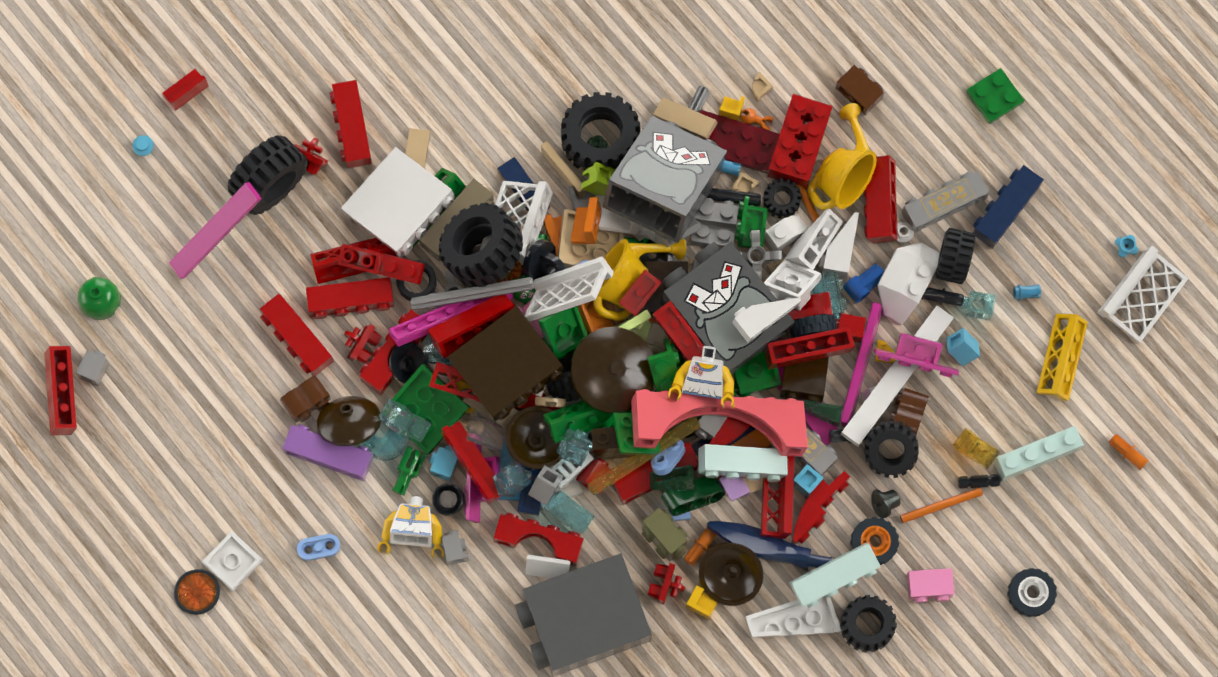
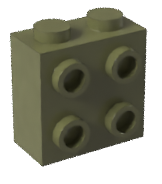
[641,508,688,562]

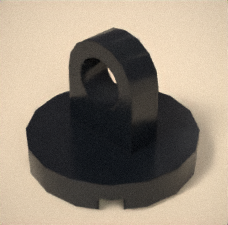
[523,239,565,281]

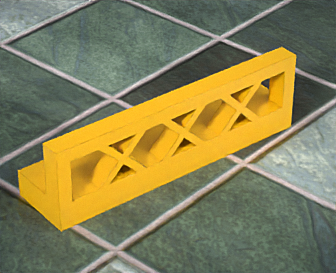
[1036,314,1088,401]

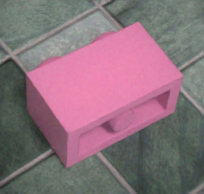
[906,568,954,603]

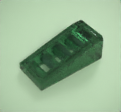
[800,399,843,427]
[650,465,696,491]

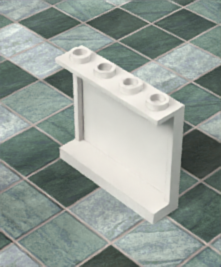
[341,147,455,258]

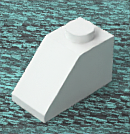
[764,214,809,251]

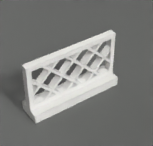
[480,181,553,265]
[1097,246,1189,343]
[525,257,614,322]

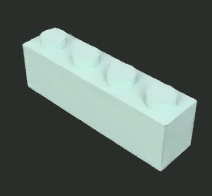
[993,426,1084,482]
[698,444,788,482]
[789,543,881,608]

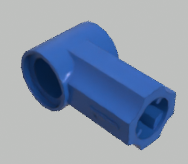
[843,264,884,304]

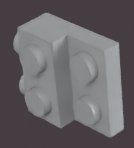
[691,198,739,249]

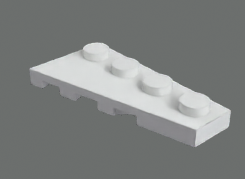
[745,595,842,638]

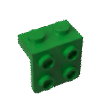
[734,196,768,249]
[647,338,682,393]
[604,413,660,454]

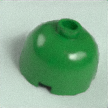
[78,277,121,320]

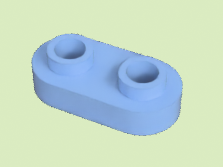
[651,438,685,475]
[297,534,341,561]

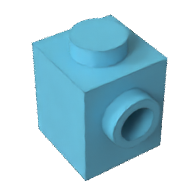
[430,446,459,482]

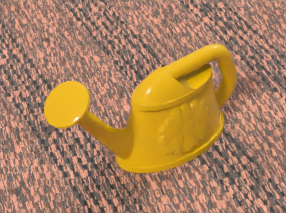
[808,103,877,211]
[588,238,687,321]

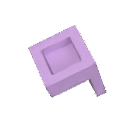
[719,476,750,501]

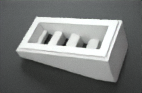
[551,443,595,488]

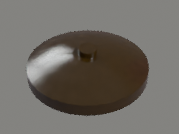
[570,327,654,414]

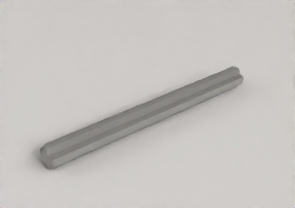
[410,277,534,310]

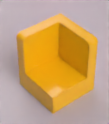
[719,96,745,121]
[686,585,718,620]

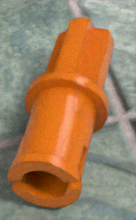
[1109,434,1149,470]
[684,527,716,566]

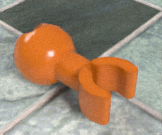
[740,108,774,130]

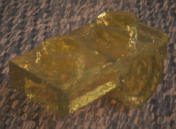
[952,428,1000,469]

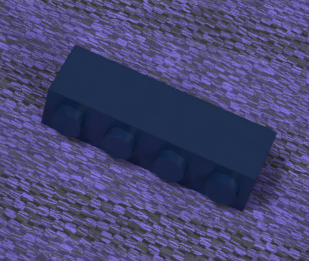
[973,165,1044,249]

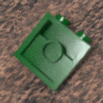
[538,306,588,360]

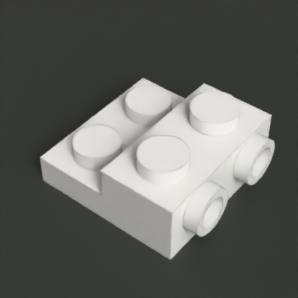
[764,260,821,310]

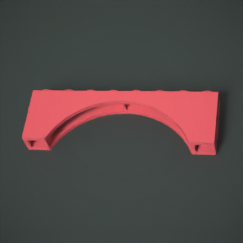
[631,389,808,457]

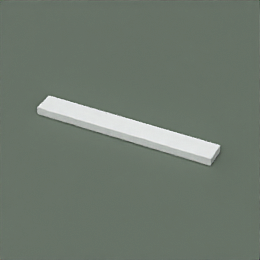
[841,306,954,447]

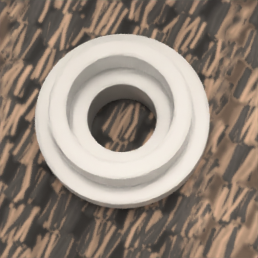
[897,222,914,243]

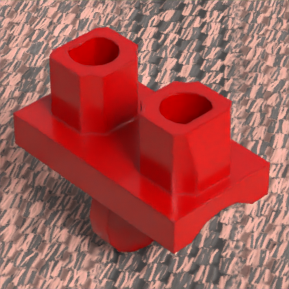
[295,138,329,175]
[344,324,382,364]
[648,563,686,605]

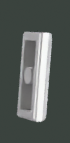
[526,555,570,578]

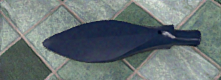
[707,521,832,571]

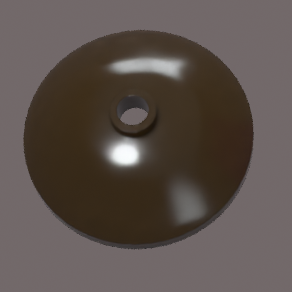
[317,396,381,446]
[505,406,570,470]
[699,542,764,606]

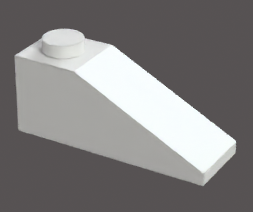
[784,209,843,270]
[819,212,859,278]
[732,297,801,343]

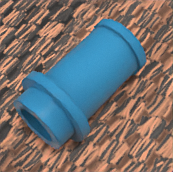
[721,160,741,177]
[1013,284,1041,301]

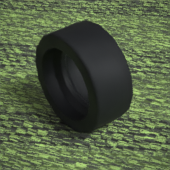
[396,260,437,301]

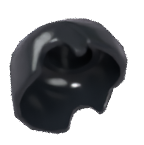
[432,483,465,516]

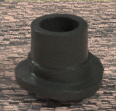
[871,489,900,518]

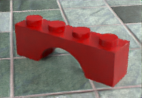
[359,310,428,396]
[493,513,584,566]

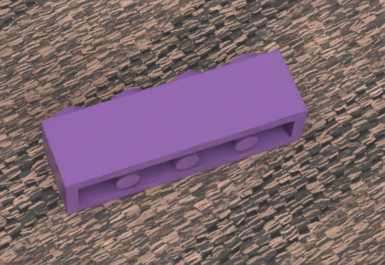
[282,424,373,481]

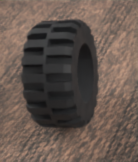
[561,92,641,171]
[227,135,308,215]
[439,203,523,287]

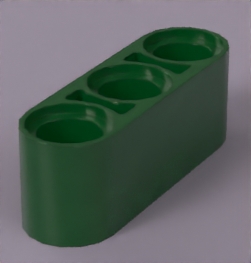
[661,476,725,516]

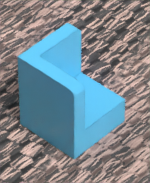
[946,328,980,366]
[794,464,824,498]

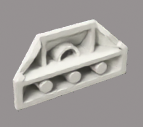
[877,243,939,325]

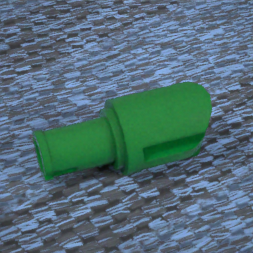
[392,446,427,496]

